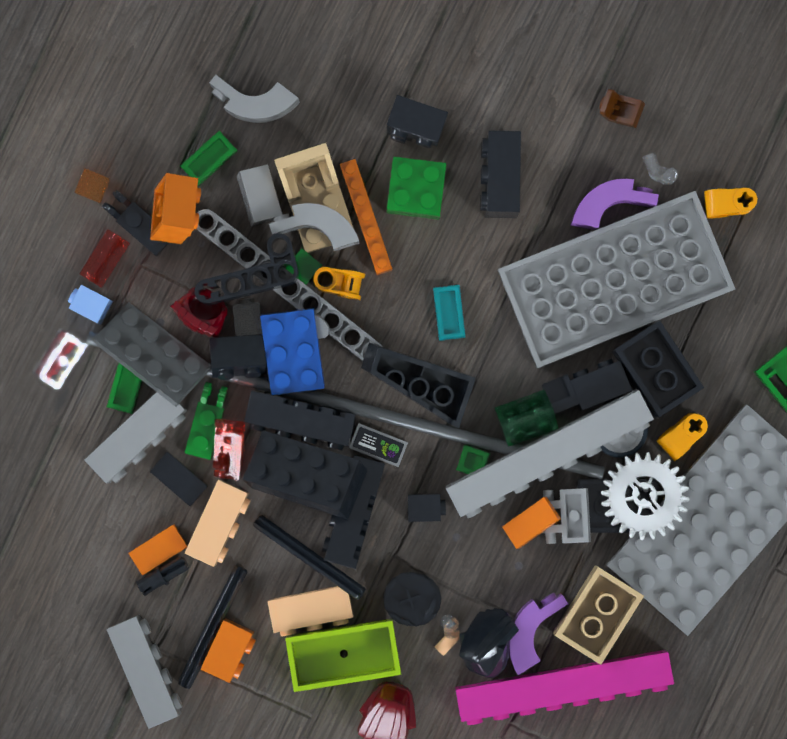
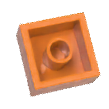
[150,173,201,244]

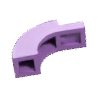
[570,179,659,230]
[508,592,568,675]

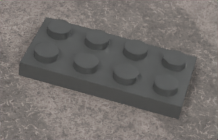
[94,302,211,407]

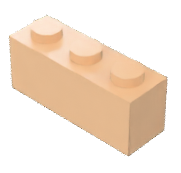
[184,480,251,567]
[268,586,354,636]

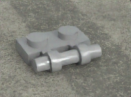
[543,488,591,544]

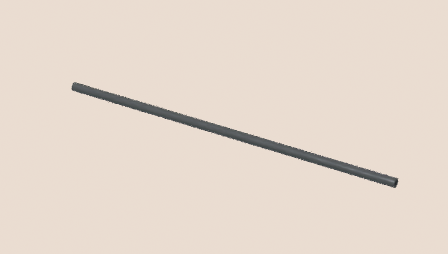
[87,331,605,479]

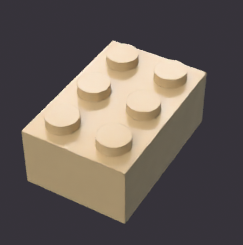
[553,565,644,665]

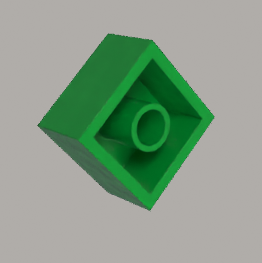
[387,157,446,220]

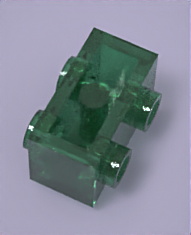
[494,389,559,447]

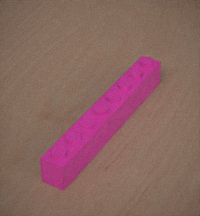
[455,650,674,725]

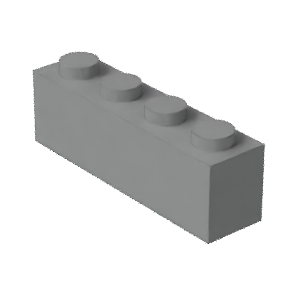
[85,392,187,484]
[106,614,183,729]

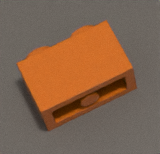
[200,618,256,683]

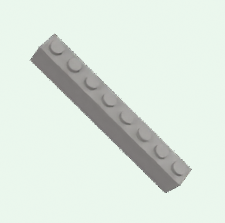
[446,389,654,518]

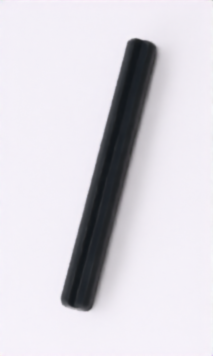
[253,515,366,600]
[178,565,247,689]

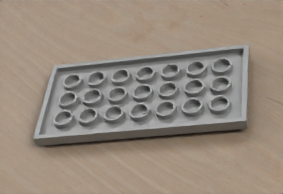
[498,191,735,368]
[606,404,787,636]

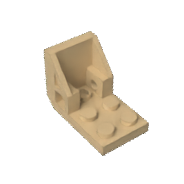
[274,143,354,253]

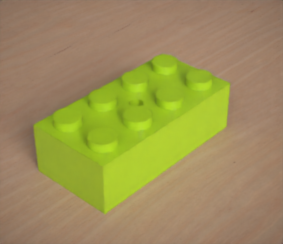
[285,618,401,692]

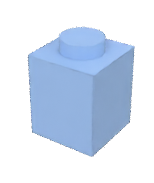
[68,285,113,325]

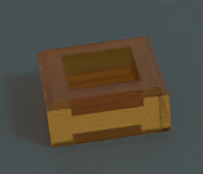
[74,168,110,203]

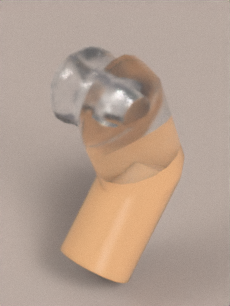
[434,614,460,656]

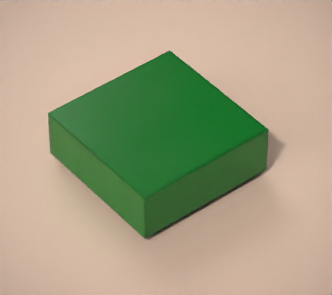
[285,249,323,285]
[456,445,490,474]

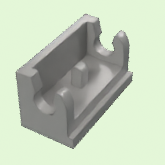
[237,164,282,227]

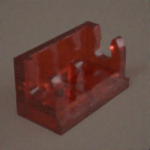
[213,419,245,481]

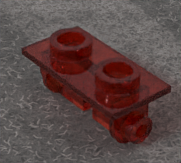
[79,229,130,288]

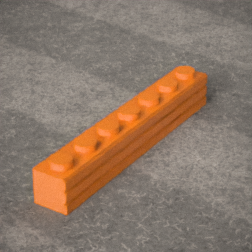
[340,159,392,275]

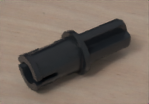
[136,557,189,596]

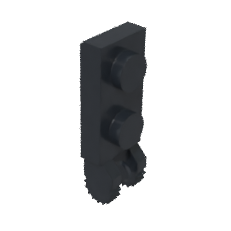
[101,190,168,257]

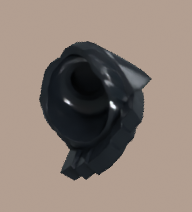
[459,608,519,678]

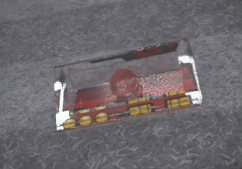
[32,328,87,390]

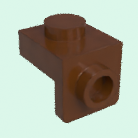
[600,89,645,128]

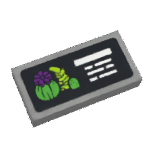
[349,423,408,467]

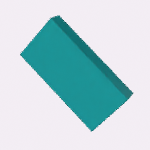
[433,285,466,341]

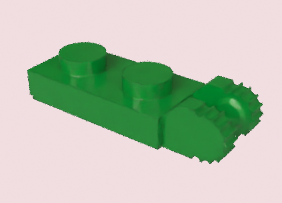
[185,382,228,460]

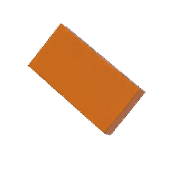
[502,497,561,549]
[128,524,188,576]

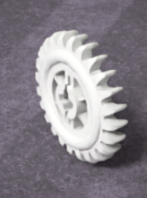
[601,452,690,540]

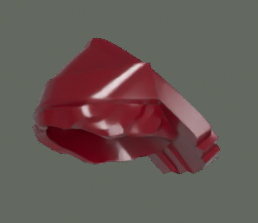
[170,287,228,338]
[358,681,416,739]

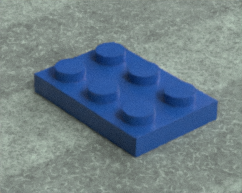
[260,308,325,395]

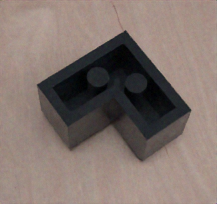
[387,95,448,148]

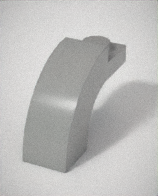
[209,75,300,123]
[269,203,360,251]

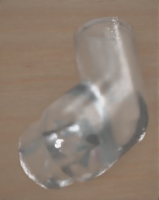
[642,153,678,185]

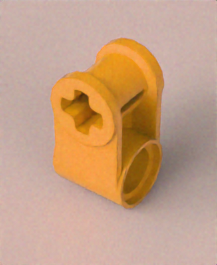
[704,188,758,219]
[313,267,366,300]
[656,413,708,461]

